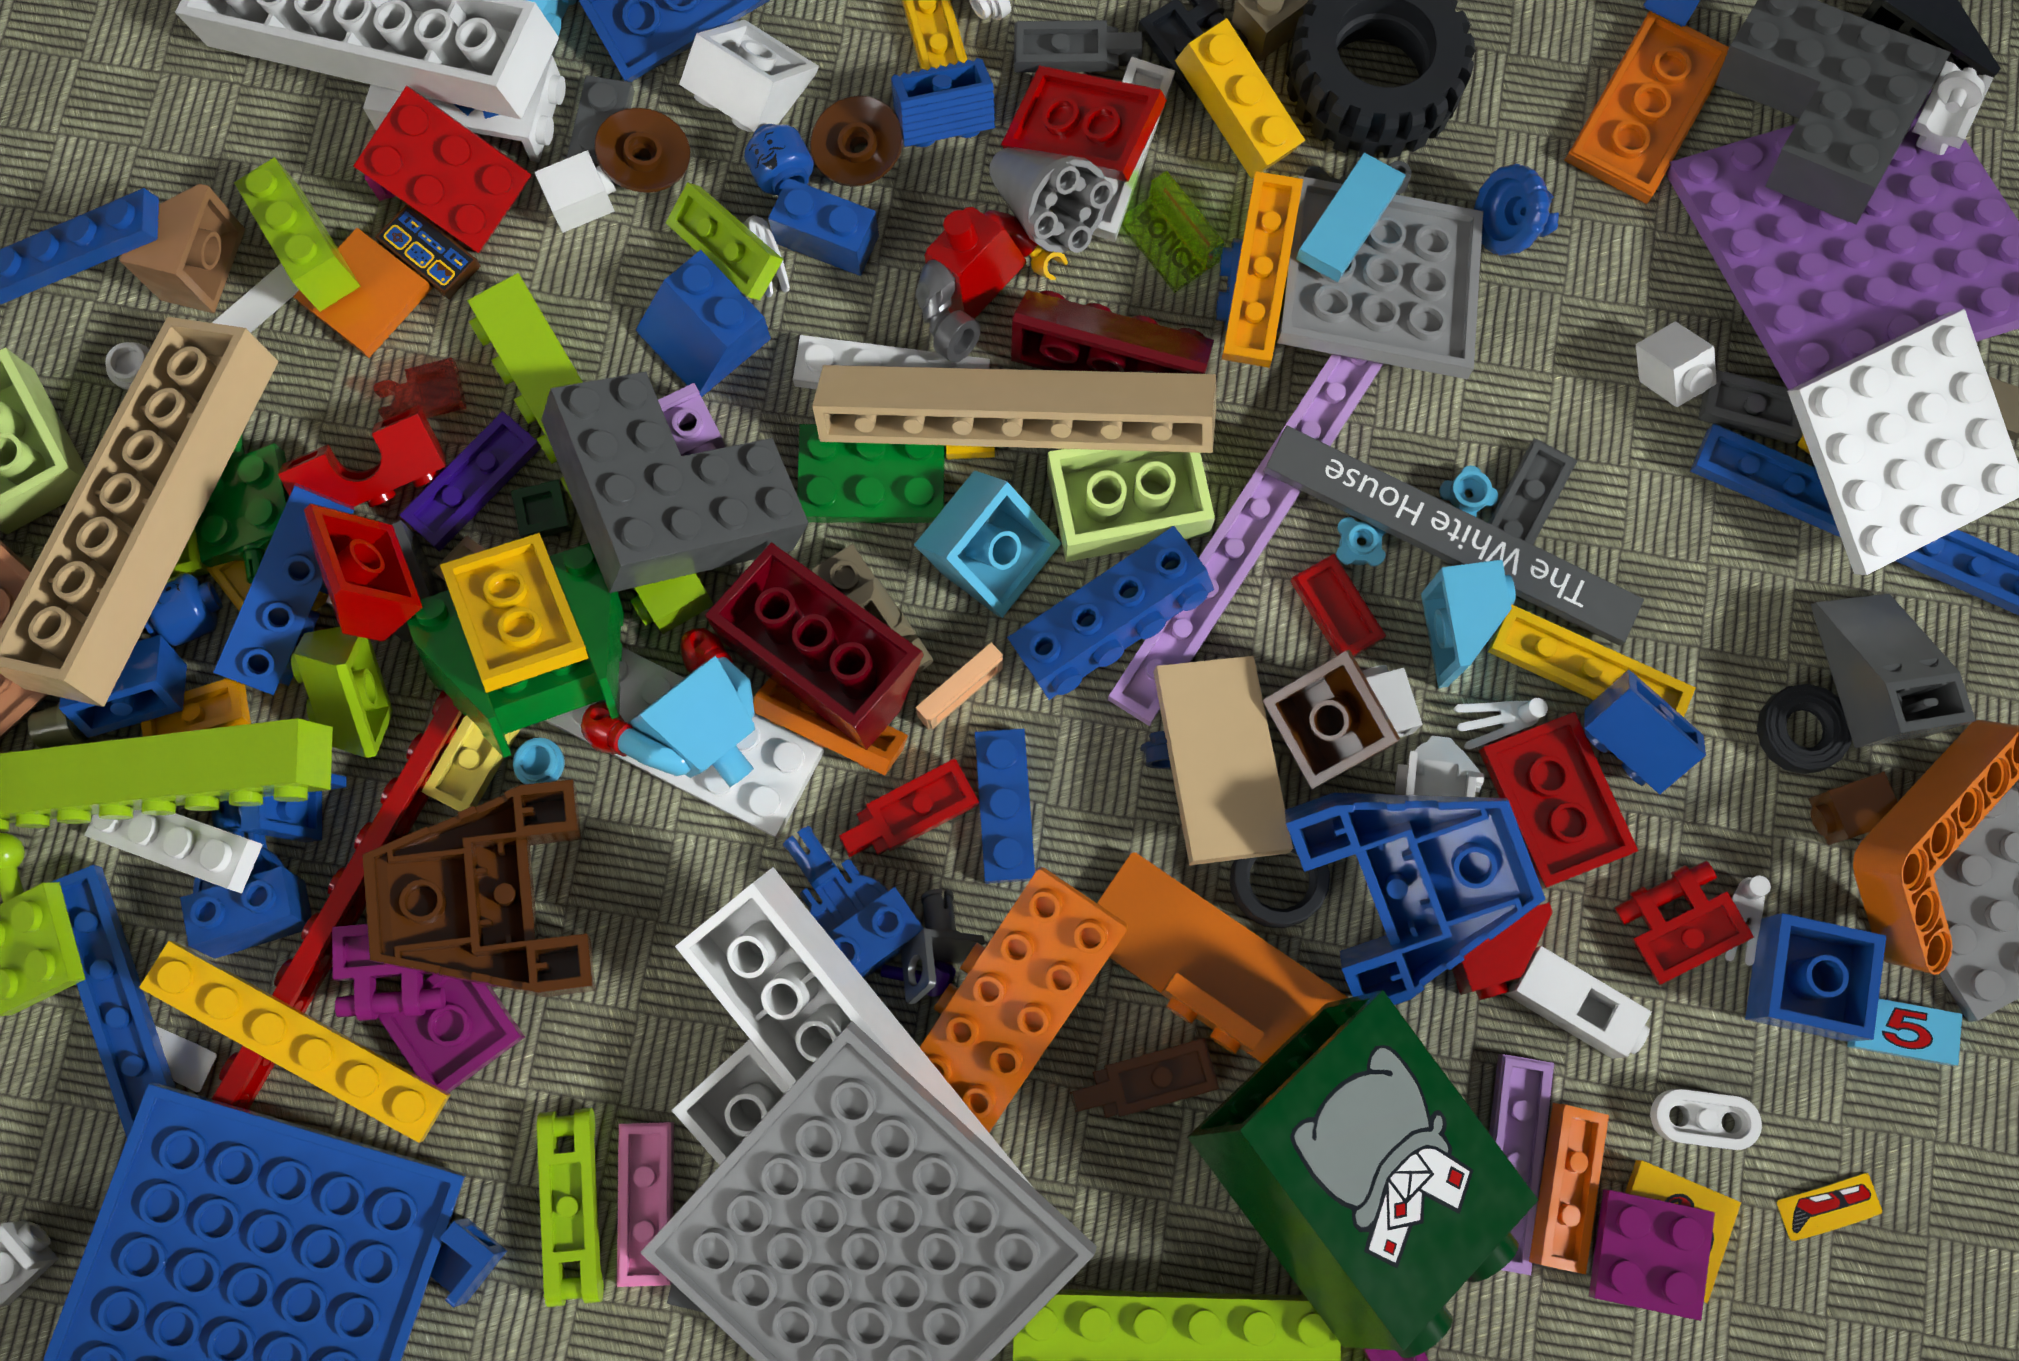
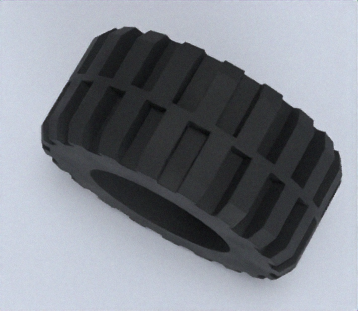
[1286,0,1475,159]

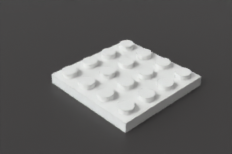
[1787,309,2019,575]

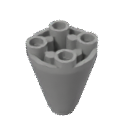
[989,147,1113,253]

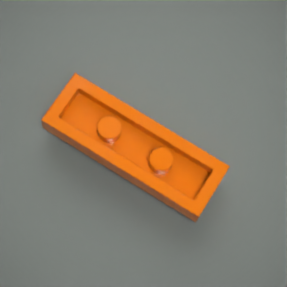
[753,678,908,776]
[1529,1103,1609,1274]

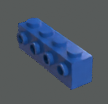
[213,483,354,695]
[1007,526,1214,700]

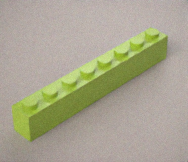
[467,273,714,634]
[0,718,333,832]

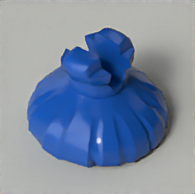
[1474,164,1559,256]

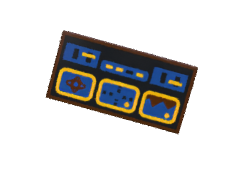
[375,204,481,300]

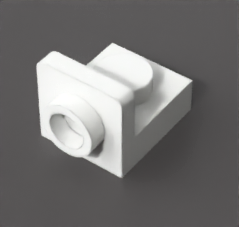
[0,1220,59,1307]

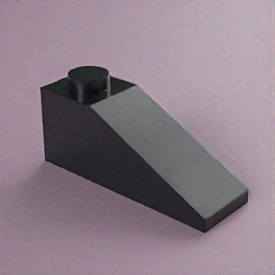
[1861,0,2001,78]

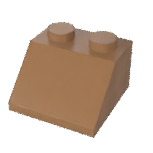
[119,184,245,314]

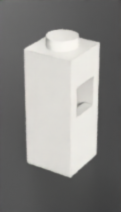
[1504,946,1652,1059]

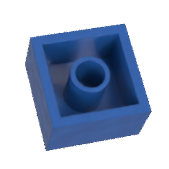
[1745,913,1886,1042]

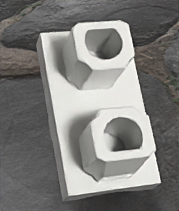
[1912,61,1993,155]

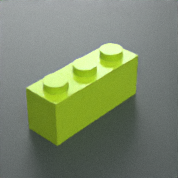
[234,157,361,312]

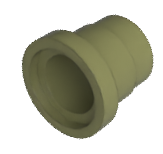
[28,702,95,748]

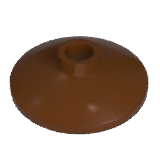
[810,96,903,187]
[594,108,690,193]

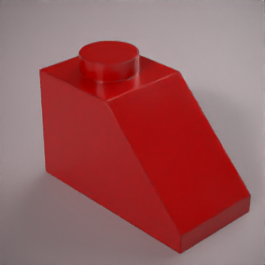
[1452,902,1553,1001]

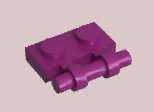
[332,924,446,1021]

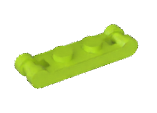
[537,1107,604,1307]

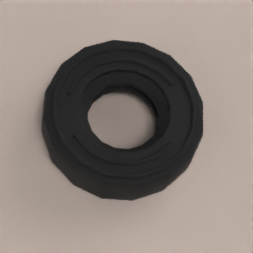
[1756,684,1852,774]

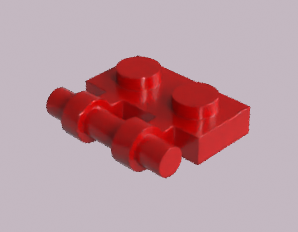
[1614,860,1755,985]

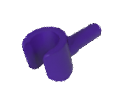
[881,960,956,997]

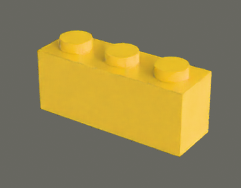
[1175,18,1305,180]

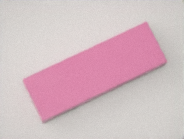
[617,1122,674,1287]

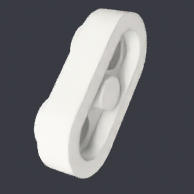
[1650,1089,1762,1150]

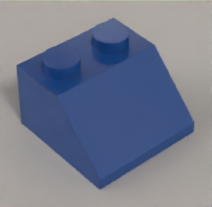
[636,250,771,397]

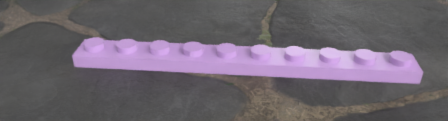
[1108,354,1384,726]

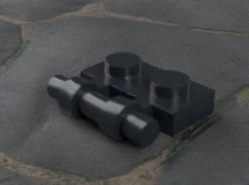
[1138,0,1255,100]

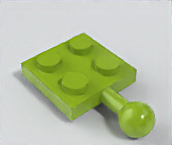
[0,833,86,1016]

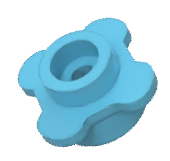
[1439,465,1498,517]
[1336,517,1386,566]

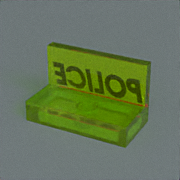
[1121,170,1224,293]

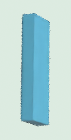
[1296,153,1406,282]

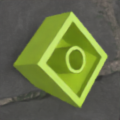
[291,627,393,758]

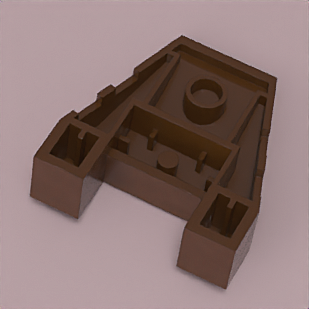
[363,779,596,998]

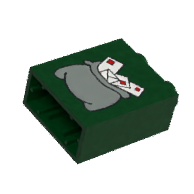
[1187,990,1538,1358]

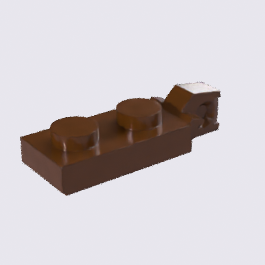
[1070,1038,1220,1118]

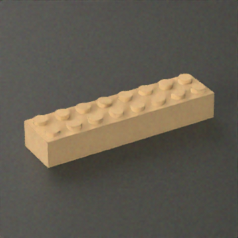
[0,317,279,707]

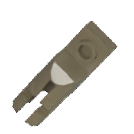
[811,543,933,674]

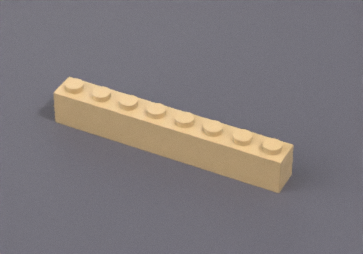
[812,365,1216,453]

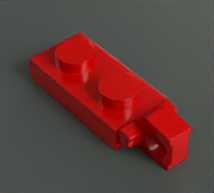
[839,758,979,858]

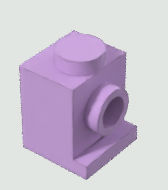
[658,383,725,456]

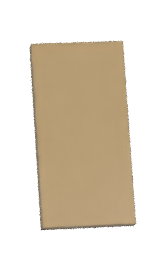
[1153,656,1293,865]

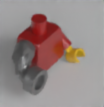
[915,207,1068,363]

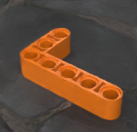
[1853,720,2019,975]

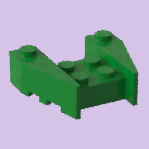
[407,543,624,758]

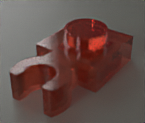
[373,357,467,420]

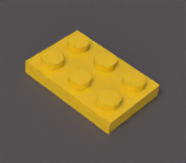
[440,533,588,693]

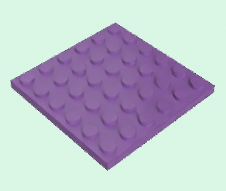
[1666,89,2019,390]

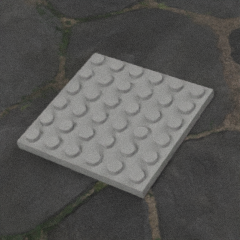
[640,1021,1097,1361]

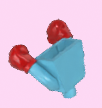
[581,628,755,787]

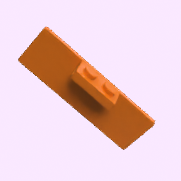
[1097,852,1349,1064]
[920,867,1128,1132]

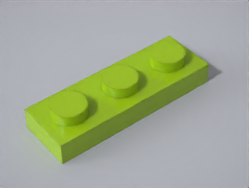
[665,182,784,301]

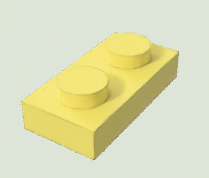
[421,715,520,812]

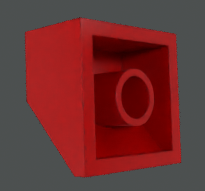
[304,503,423,642]

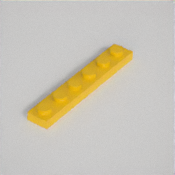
[139,941,451,1143]

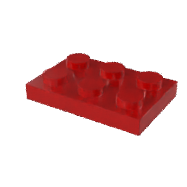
[1001,65,1167,182]
[353,85,533,253]
[1479,712,1639,889]

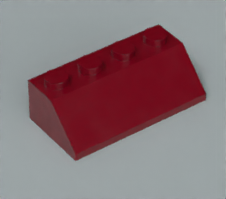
[1011,290,1214,374]
[705,542,924,750]

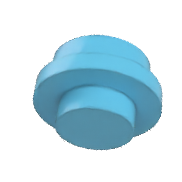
[513,738,565,784]

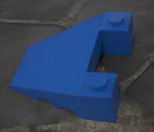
[1285,793,1546,1005]

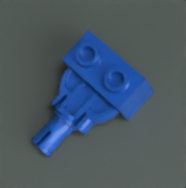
[180,801,312,959]
[783,826,923,979]

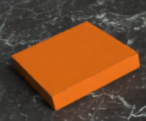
[293,228,432,358]

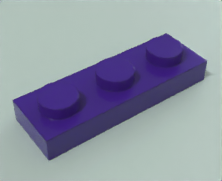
[399,411,541,552]

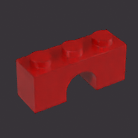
[278,405,446,507]

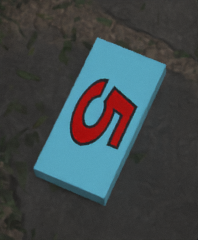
[1847,999,1962,1066]

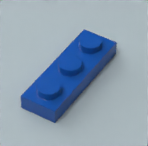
[975,729,1035,884]

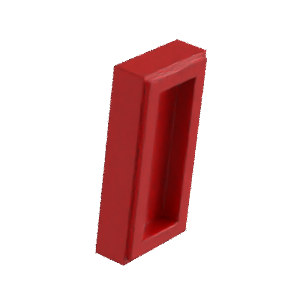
[1290,554,1386,656]

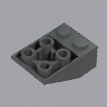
[1811,593,1976,748]

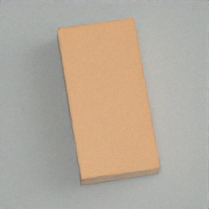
[915,642,1003,730]

